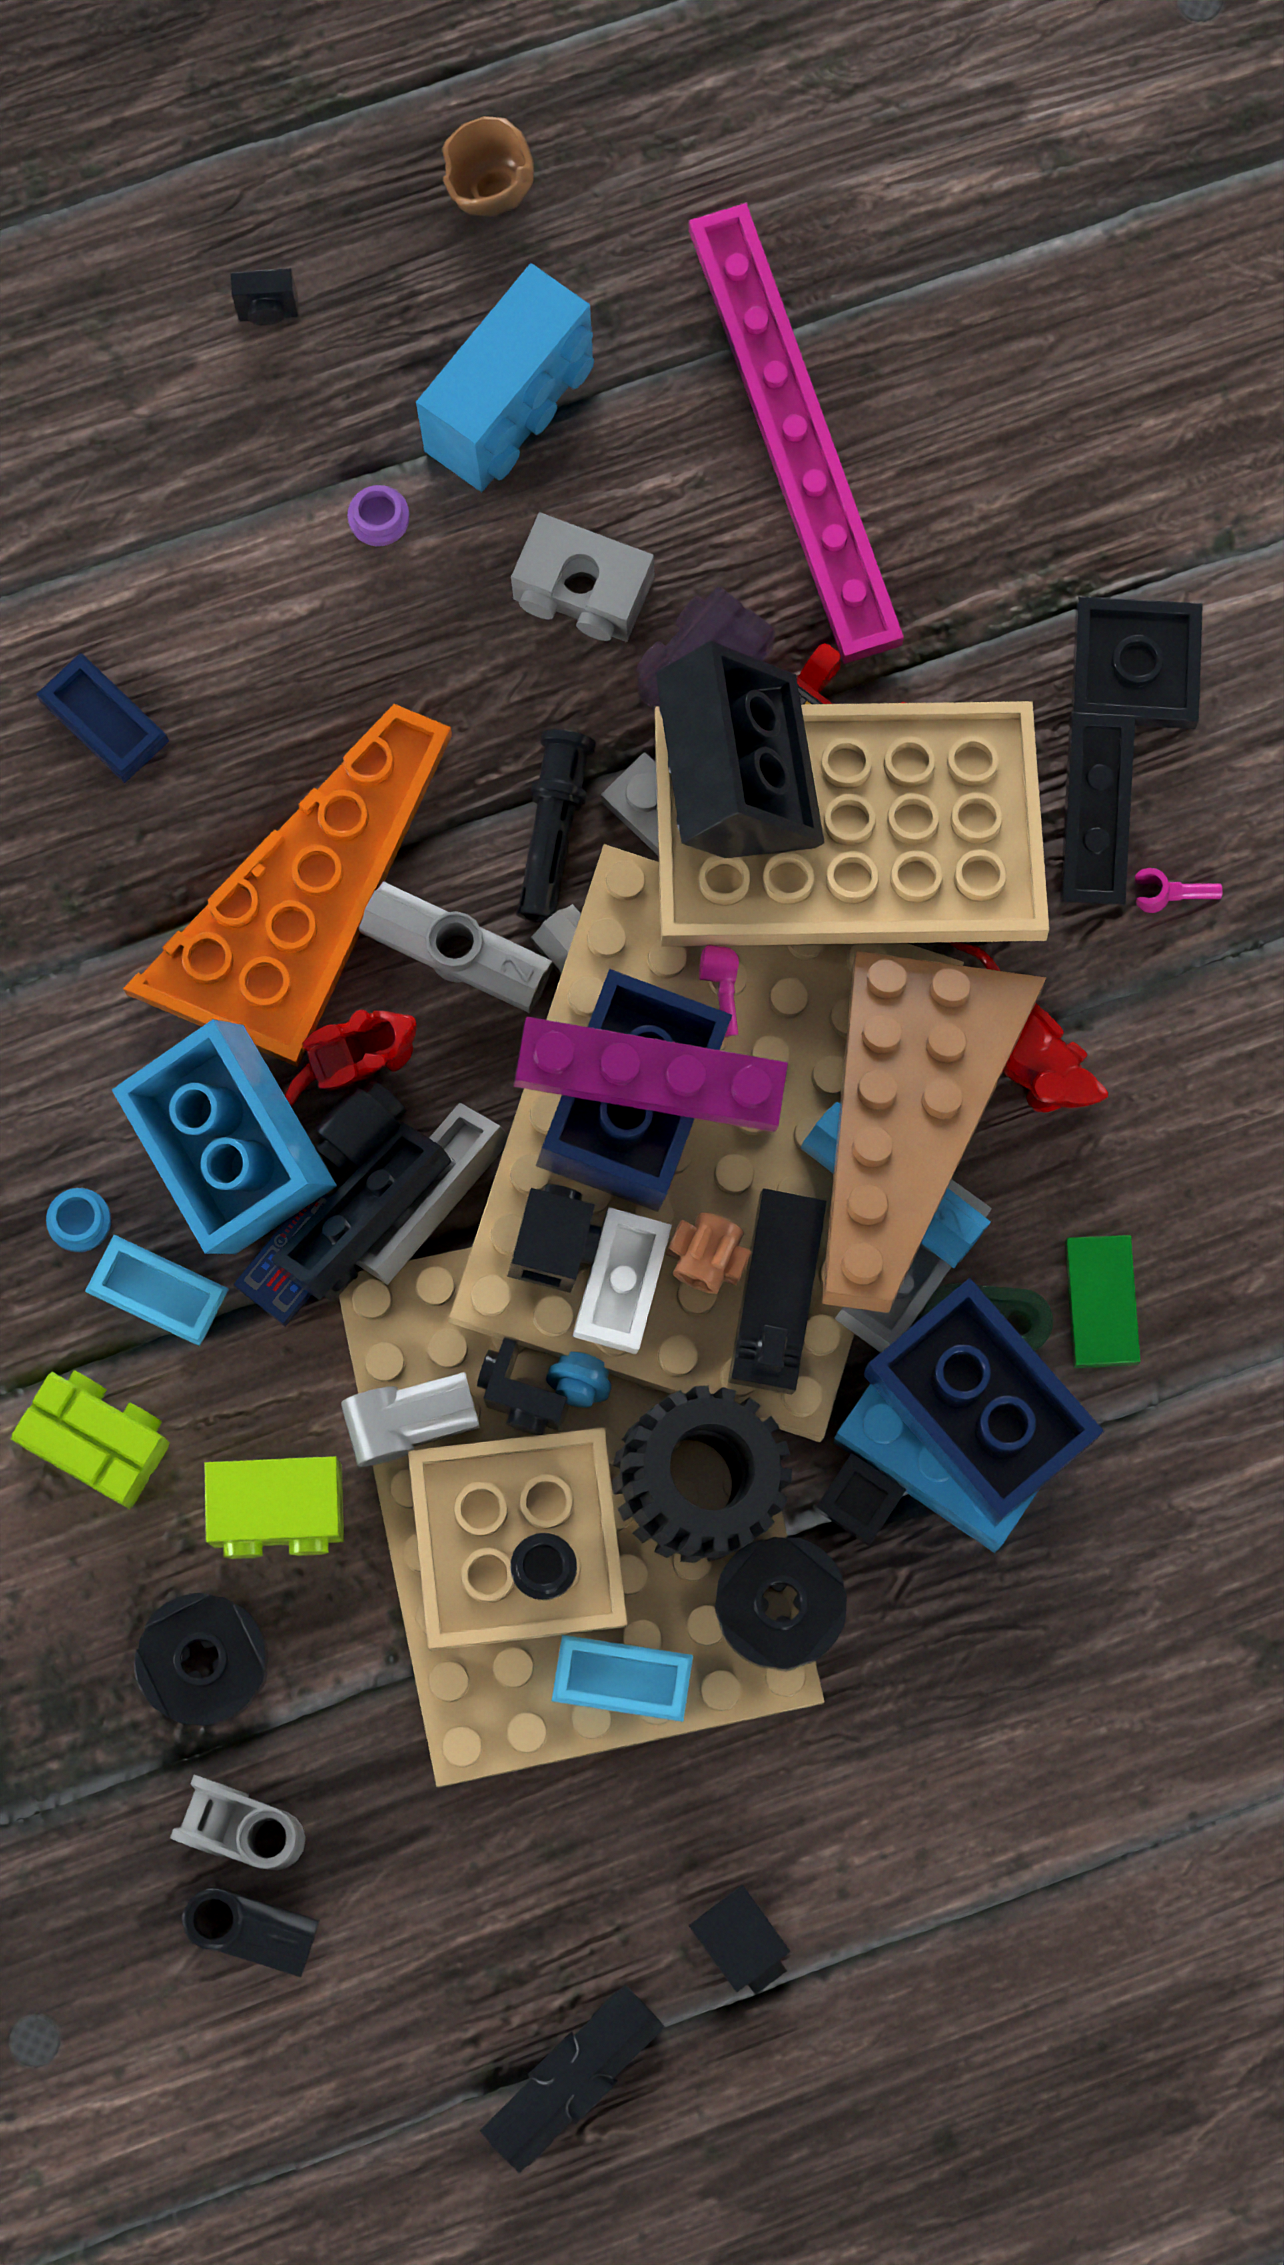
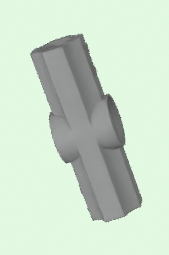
[359,881,553,1013]

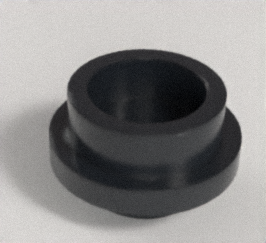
[510,1533,577,1601]

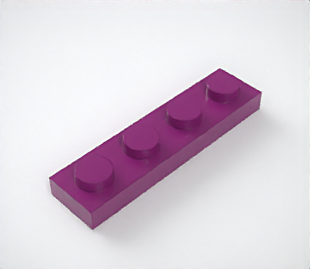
[514,1016,788,1132]

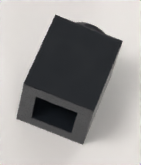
[688,1885,791,1995]

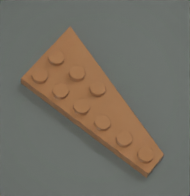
[822,951,1046,1313]

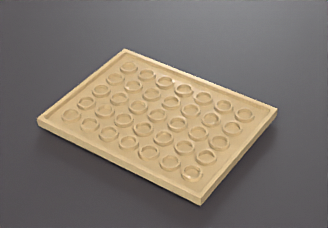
[448,844,964,1442]
[339,1247,824,1788]

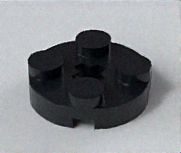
[715,1537,847,1671]
[134,1593,268,1727]

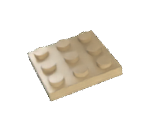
[408,1428,628,1651]

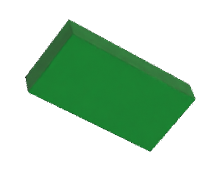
[1065,1235,1141,1368]

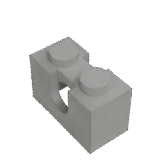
[511,512,654,642]

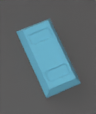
[85,1235,229,1346]
[552,1635,693,1722]

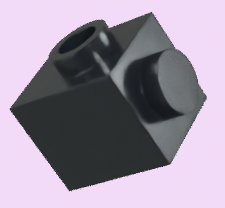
[507,1184,602,1293]

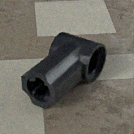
[182,1887,320,1977]

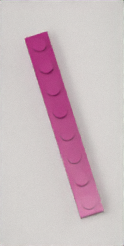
[689,203,904,664]

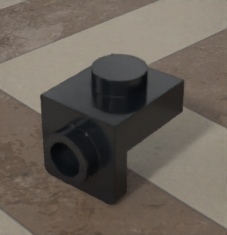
[477,1337,569,1435]

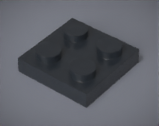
[1072,596,1203,729]

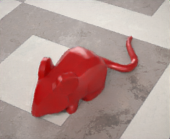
[948,942,1108,1113]
[285,1009,417,1107]

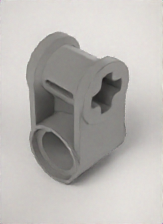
[170,1774,306,1870]

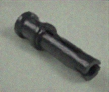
[516,729,596,923]

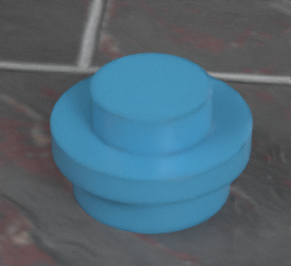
[46,1188,111,1252]
[546,1351,612,1408]

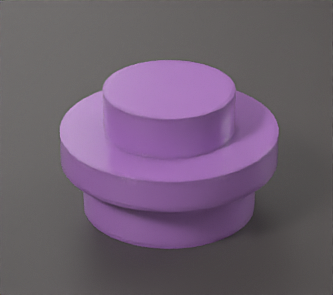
[348,485,409,546]

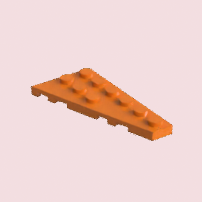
[123,704,452,1067]

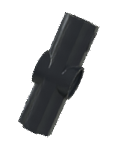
[480,1984,665,2174]

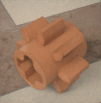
[666,1212,752,1294]

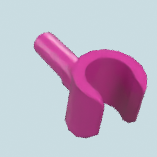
[1135,868,1222,913]
[699,945,739,1037]

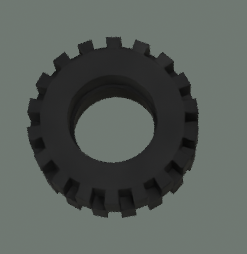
[612,1385,792,1563]

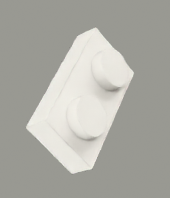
[572,1207,672,1354]

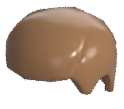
[442,116,534,217]

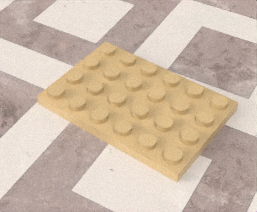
[655,701,1049,947]

